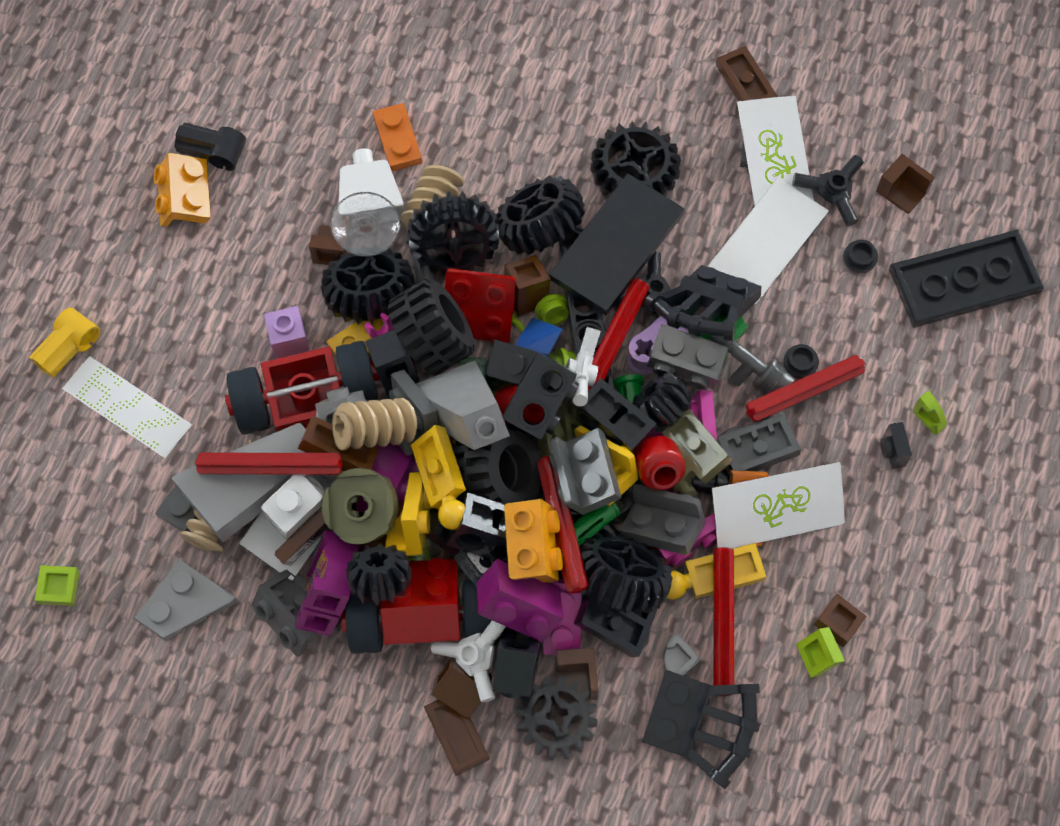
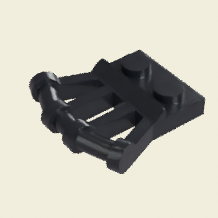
[644,265,762,341]
[642,670,761,789]

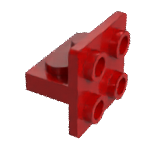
[445,268,516,343]

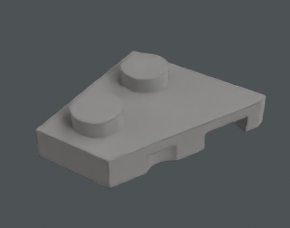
[135,559,237,641]

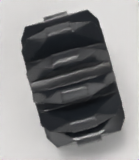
[632,373,693,433]
[346,542,412,606]

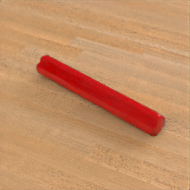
[588,278,649,391]
[746,355,865,422]
[195,452,343,475]
[537,456,588,594]
[713,547,734,696]

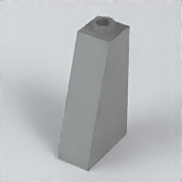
[416,360,509,450]
[172,423,305,543]

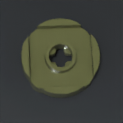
[322,468,398,544]

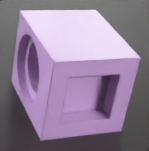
[264,306,310,359]

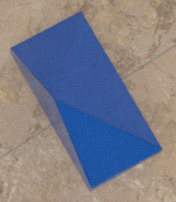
[515,317,563,355]

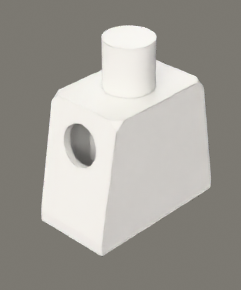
[339,148,404,228]
[261,475,331,540]

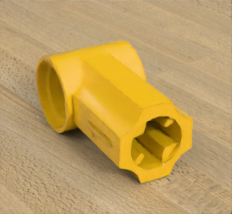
[29,307,100,378]

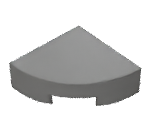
[664,632,702,676]

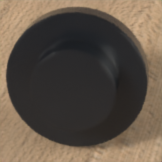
[843,239,878,273]
[783,344,819,379]

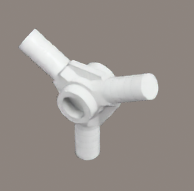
[566,327,601,406]
[431,621,506,702]

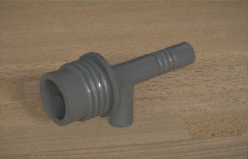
[709,335,794,394]

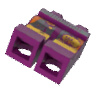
[295,529,360,637]

